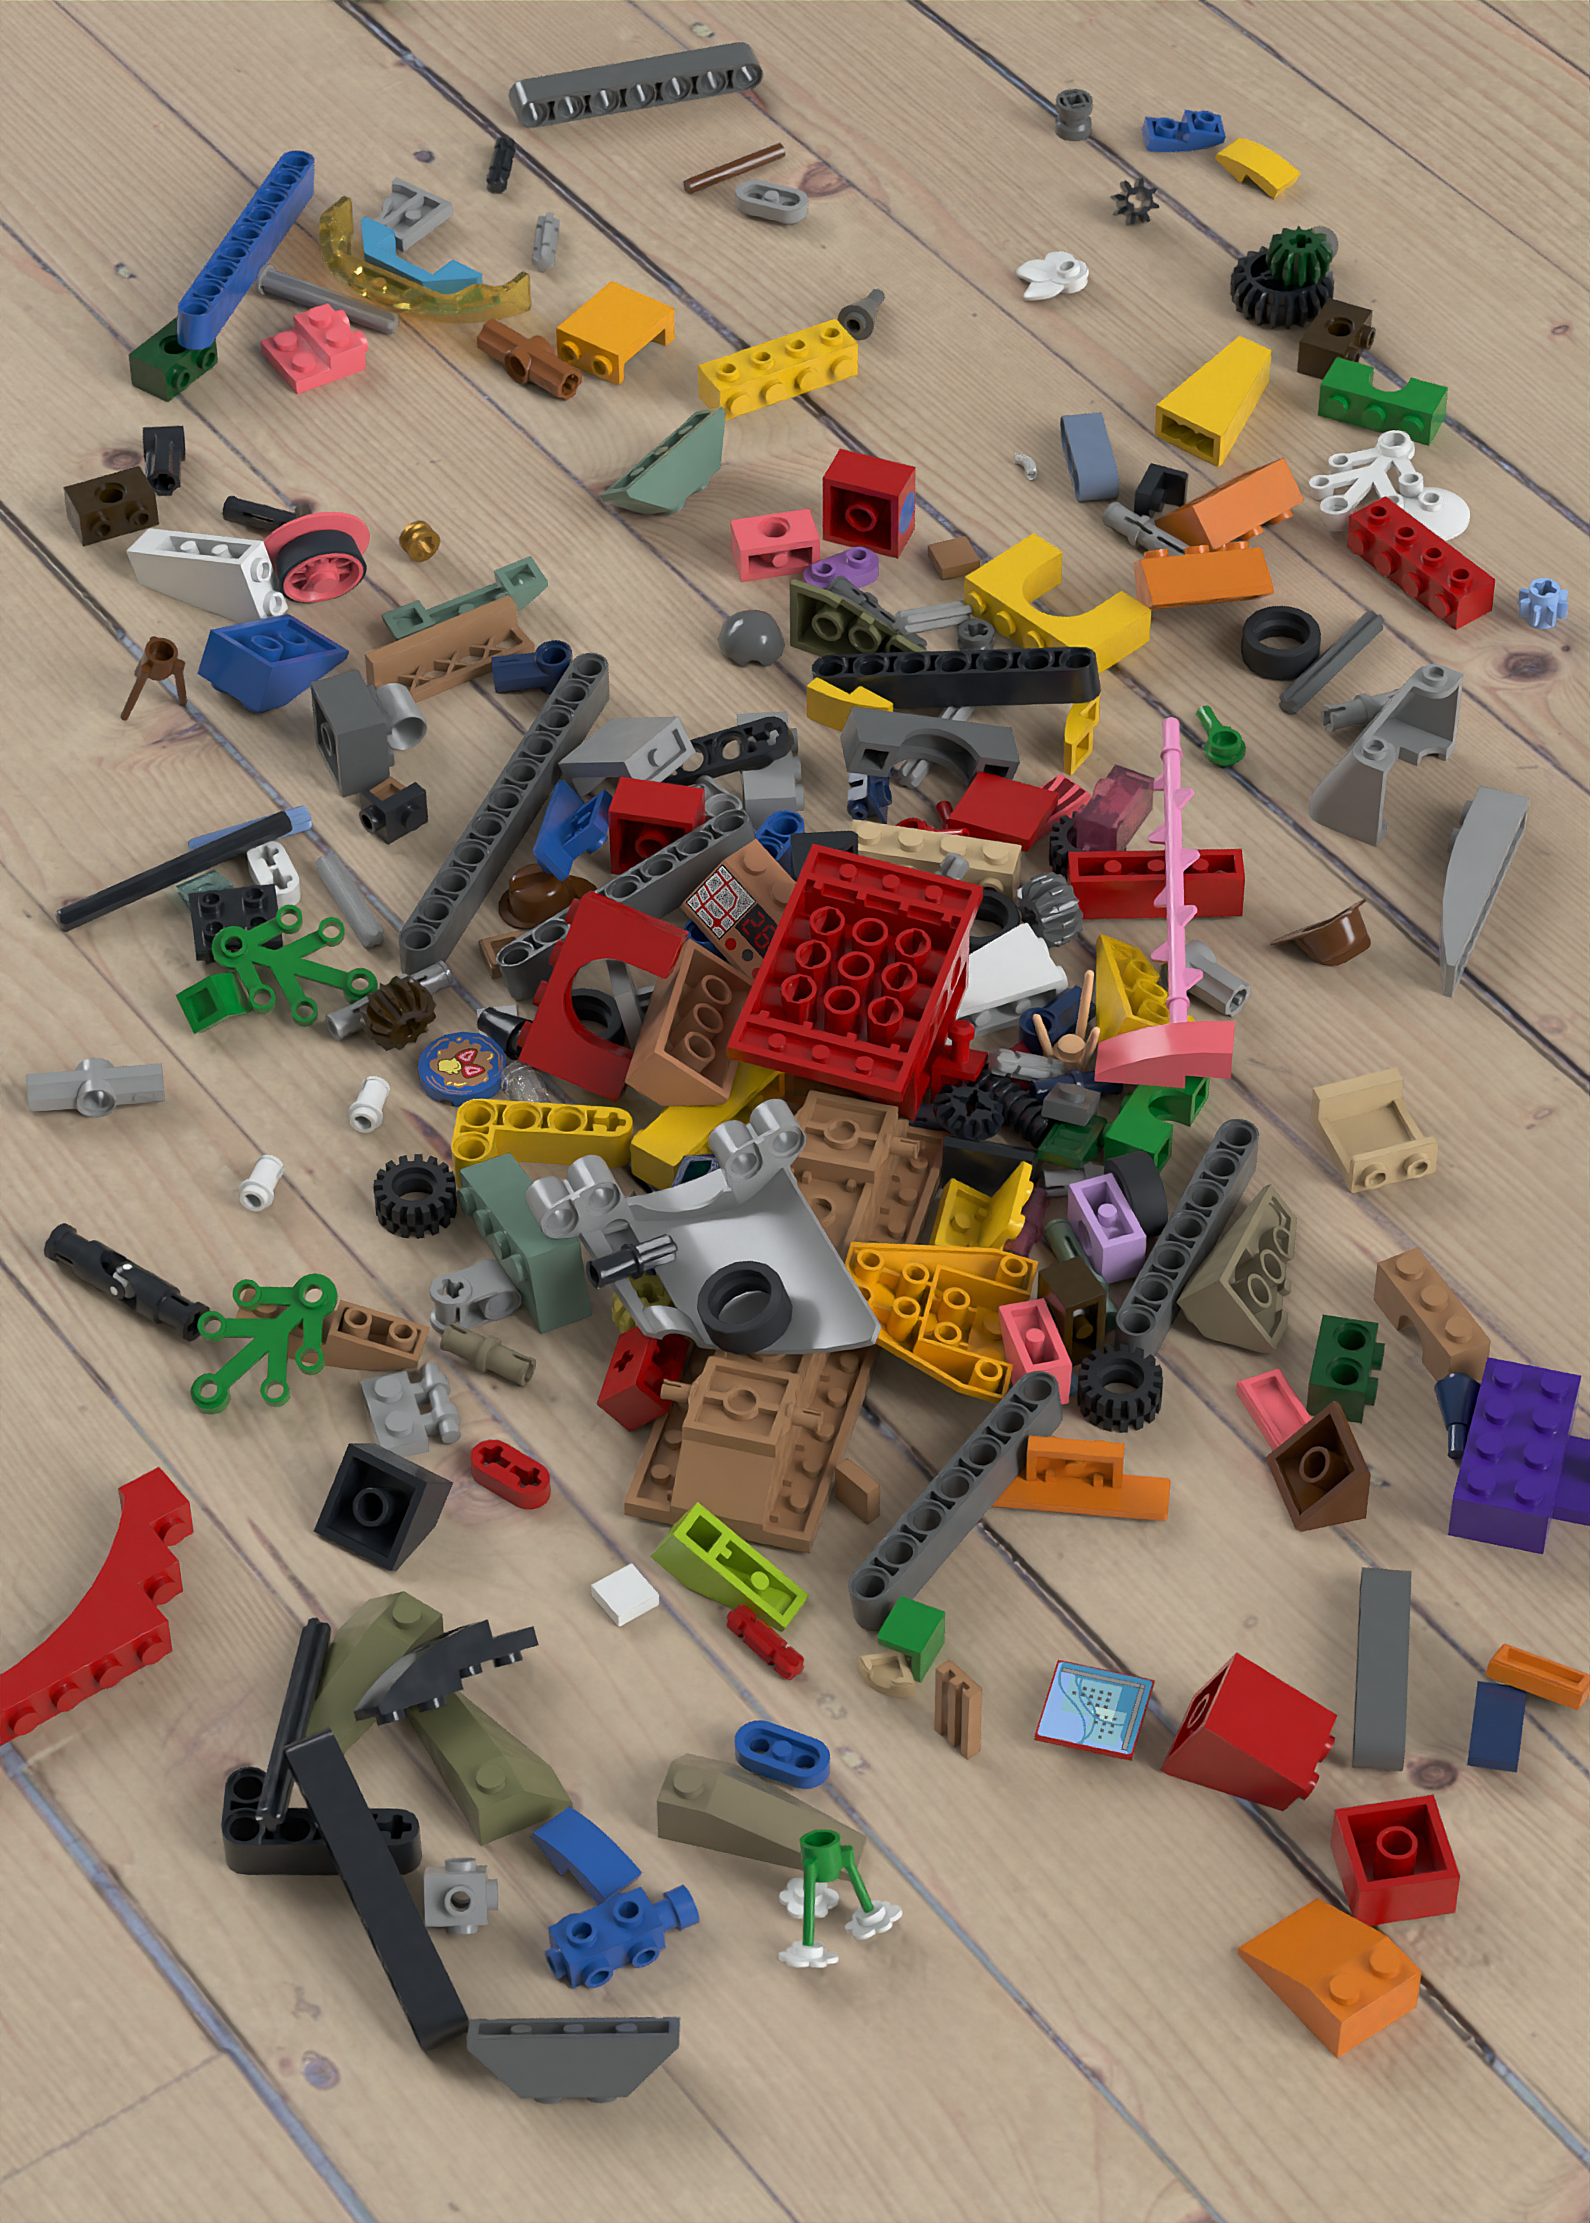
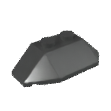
[467,2017,680,2104]

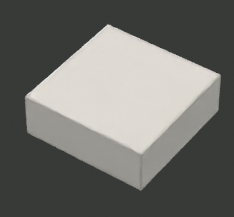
[591,1563,659,1627]

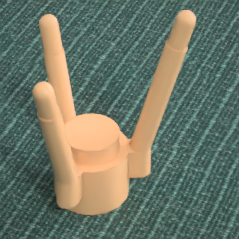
[1032,970,1100,1075]

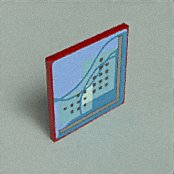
[1034,1660,1155,1761]

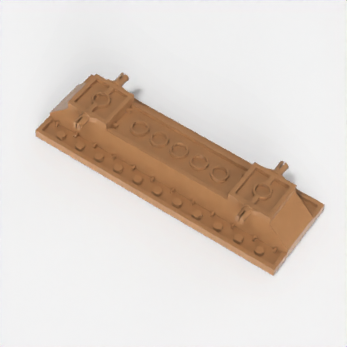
[624,1090,953,1553]

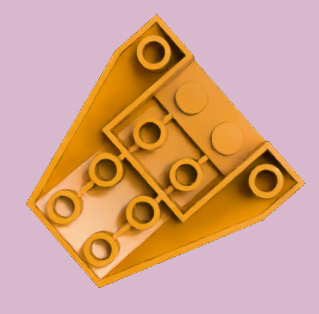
[844,1242,1038,1404]

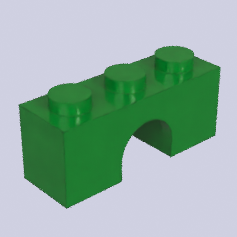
[1318,357,1448,446]
[1100,1076,1210,1174]

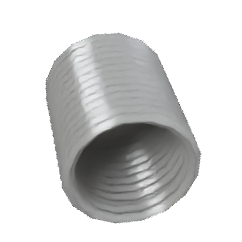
[375,683,428,750]

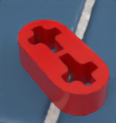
[470,1440,551,1510]

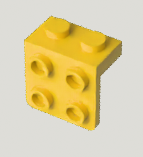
[929,1161,1034,1250]

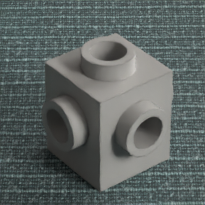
[424,1857,498,1934]

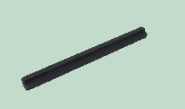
[55,811,293,932]
[255,1618,332,1831]

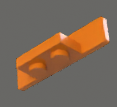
[992,1435,1171,1521]

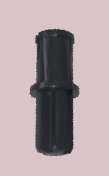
[586,1234,678,1289]

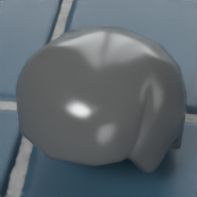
[718,609,785,667]

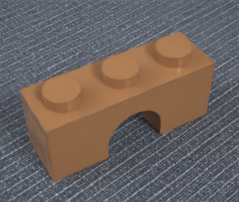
[1374,1247,1491,1382]

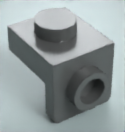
[1041,1082,1101,1127]

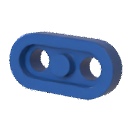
[734,1720,830,1789]

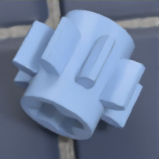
[1518,578,1569,629]

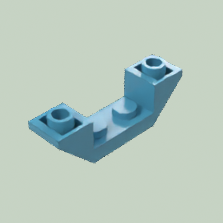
[361,217,484,313]

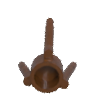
[121,636,187,720]

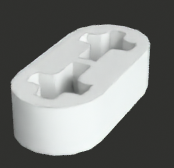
[247,841,301,910]

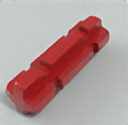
[726,1604,804,1680]

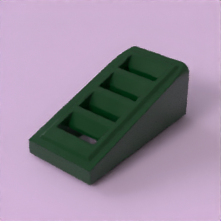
[1036,1115,1108,1171]

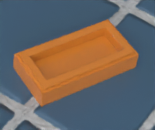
[1485,1644,1590,1710]

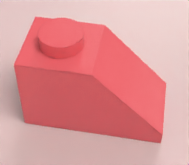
[998,1298,1072,1405]

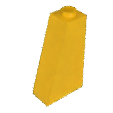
[1155,335,1272,467]

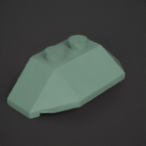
[600,407,726,515]

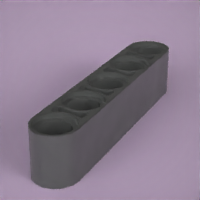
[1352,1567,1411,1771]

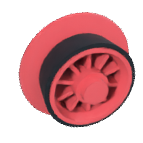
[263,504,370,603]

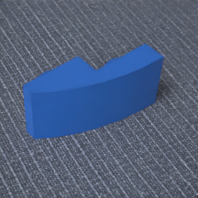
[1141,110,1226,152]
[530,1806,642,1905]

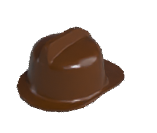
[498,863,597,929]
[1270,899,1371,966]

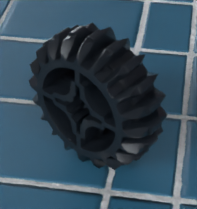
[1230,246,1334,330]

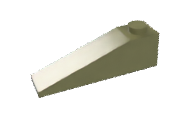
[790,579,926,657]
[306,1591,444,1754]
[404,1691,573,1846]

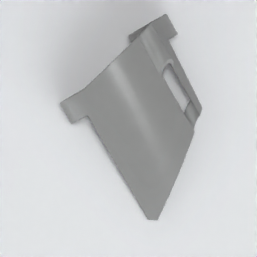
[525,1099,881,1354]

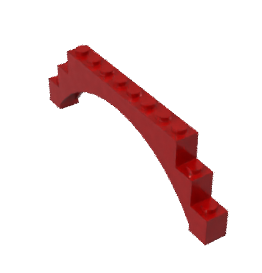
[0,1467,194,1746]

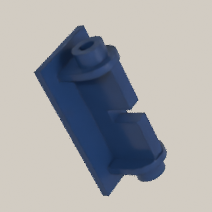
[847,767,894,824]

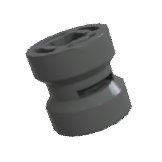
[1055,89,1093,141]

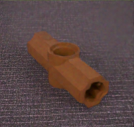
[477,319,582,401]

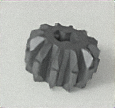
[1017,872,1083,949]

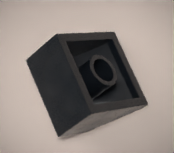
[314,1443,453,1571]

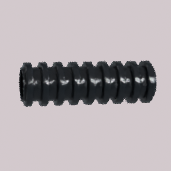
[965,1062,1057,1149]

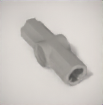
[26,1058,165,1118]

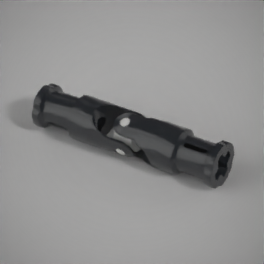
[44,1223,210,1342]

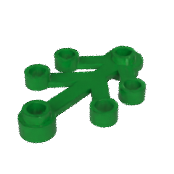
[212,905,378,1027]
[190,1273,338,1415]

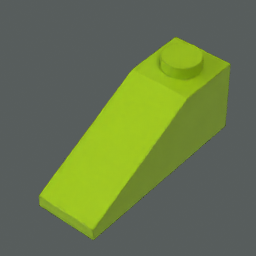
[650,1502,809,1632]

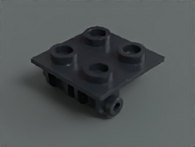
[188,883,283,965]

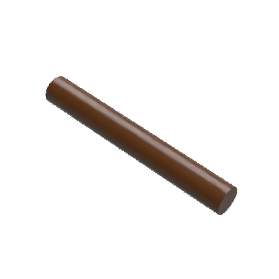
[683,143,786,194]

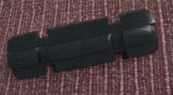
[486,137,516,194]

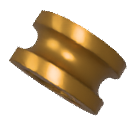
[399,520,440,562]

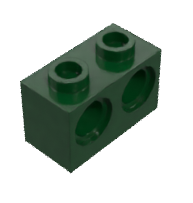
[1306,1314,1385,1424]

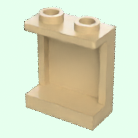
[1310,1067,1438,1194]

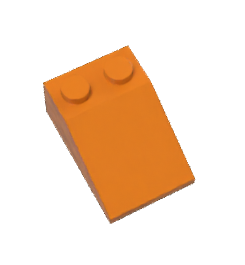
[1238,1898,1421,2058]

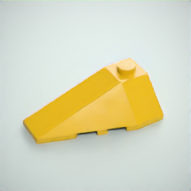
[1096,933,1195,1044]

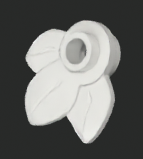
[1016,251,1089,301]

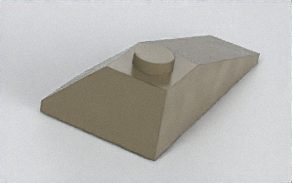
[1177,1184,1297,1354]
[657,1753,866,1882]

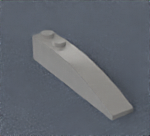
[1439,786,1530,998]

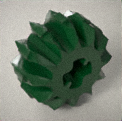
[1266,225,1333,288]

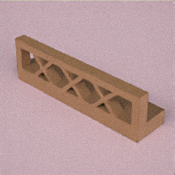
[365,595,535,703]

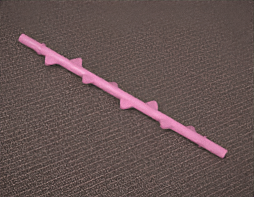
[1148,717,1203,1024]

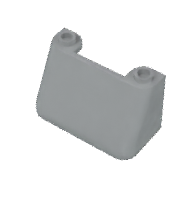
[1309,664,1464,847]

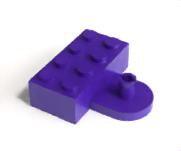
[1448,1357,1590,1555]

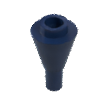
[1434,1373,1481,1460]

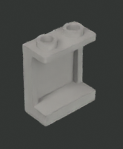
[558,716,696,797]

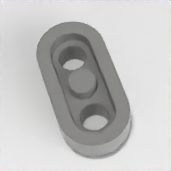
[735,180,808,225]

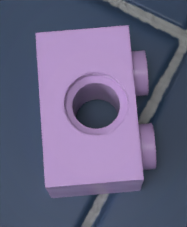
[1067,1173,1146,1284]

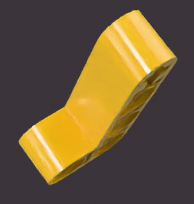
[451,1099,633,1189]

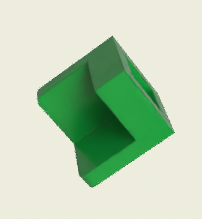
[176,972,252,1034]
[877,1596,945,1683]

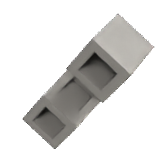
[737,711,804,831]

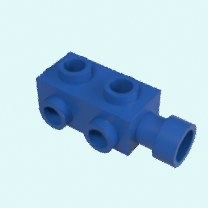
[545,1885,700,1989]

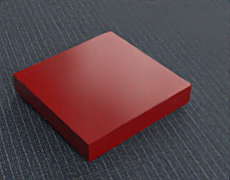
[948,771,1059,852]

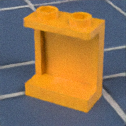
[556,281,675,385]

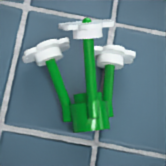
[778,1829,903,1968]

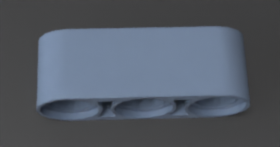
[1060,412,1119,502]

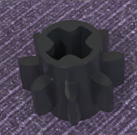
[1110,178,1160,226]

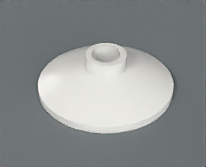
[1400,487,1470,541]

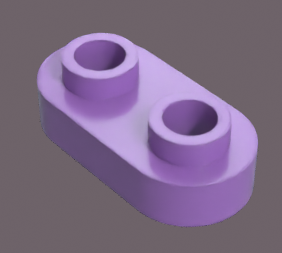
[804,547,879,590]

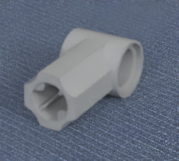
[1159,940,1251,1017]

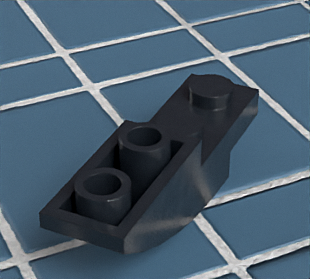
[354,1619,539,1726]

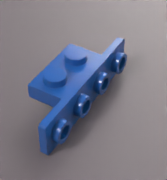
[533,779,613,882]

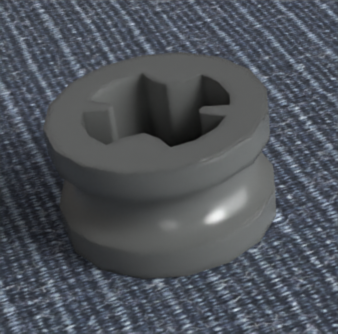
[957,619,995,650]

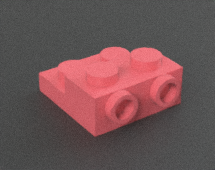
[260,303,368,395]

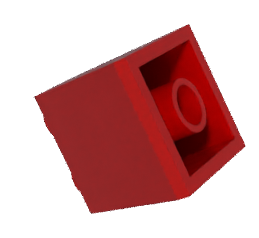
[1160,1652,1338,1812]

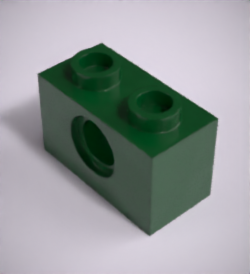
[129,316,218,402]

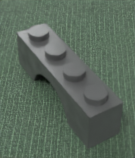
[840,707,1020,788]

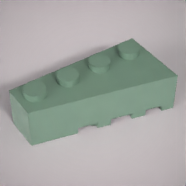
[457,1153,592,1334]

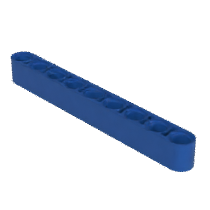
[177,150,315,350]

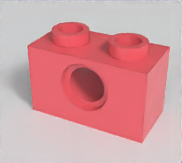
[730,509,820,582]

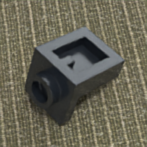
[1133,463,1189,519]

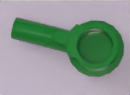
[1196,706,1246,767]

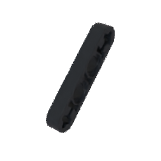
[662,716,794,786]

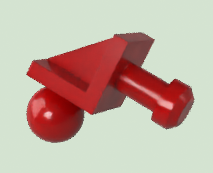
[927,1019,988,1103]

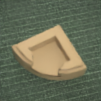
[857,1650,916,1698]

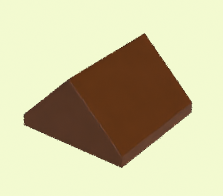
[1266,1401,1371,1532]

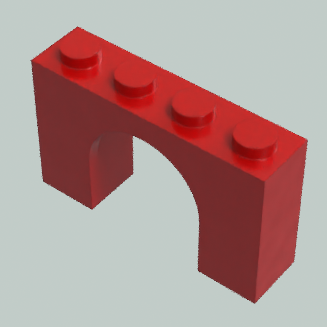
[516,890,689,1102]

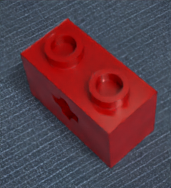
[596,1326,690,1432]

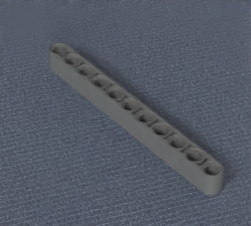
[398,653,610,976]

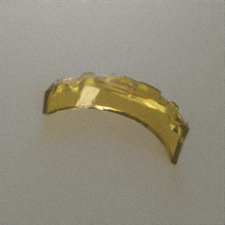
[318,196,531,323]

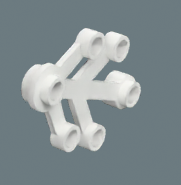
[1309,430,1424,531]

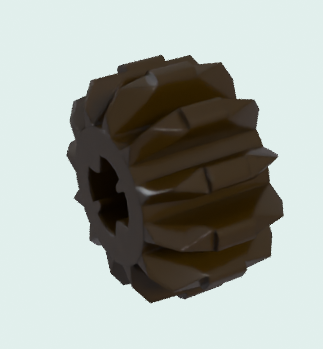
[359,975,436,1051]

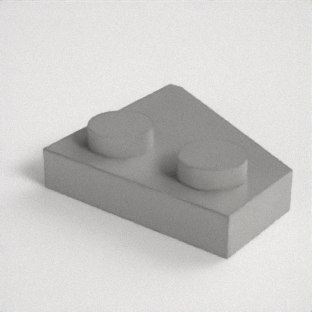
[376,178,453,252]

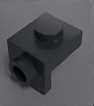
[359,782,428,845]

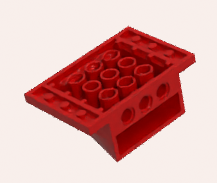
[726,844,983,1122]

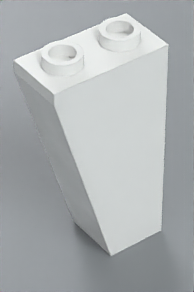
[126,528,288,624]
[945,923,1068,1045]

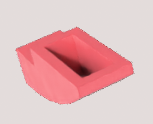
[1095,1021,1235,1088]

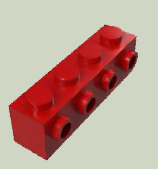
[1347,496,1496,630]
[1067,849,1245,919]

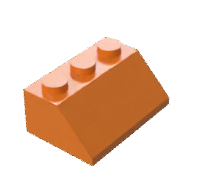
[1154,457,1305,552]
[1134,541,1274,610]

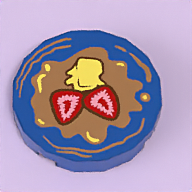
[418,1032,508,1106]

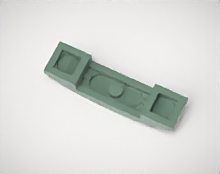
[381,556,548,641]

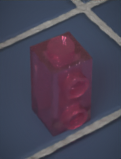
[1073,764,1154,852]

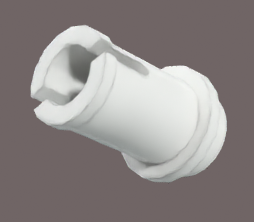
[348,1076,390,1133]
[238,1155,285,1212]

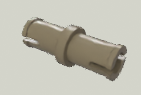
[440,1322,536,1387]

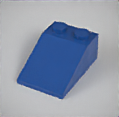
[197,614,349,713]

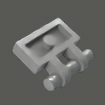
[360,1362,461,1457]

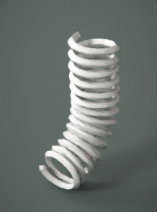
[1014,453,1037,480]

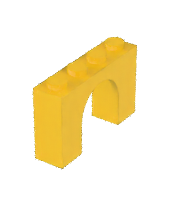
[964,533,1151,674]

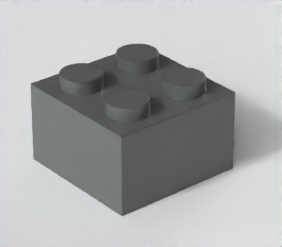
[310,670,395,797]

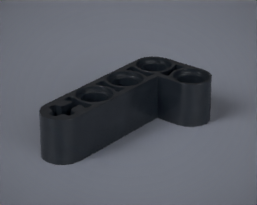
[221,1767,422,1875]

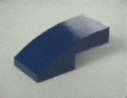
[1467,1681,1527,1773]

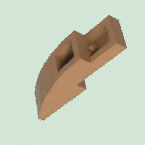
[236,1289,430,1371]

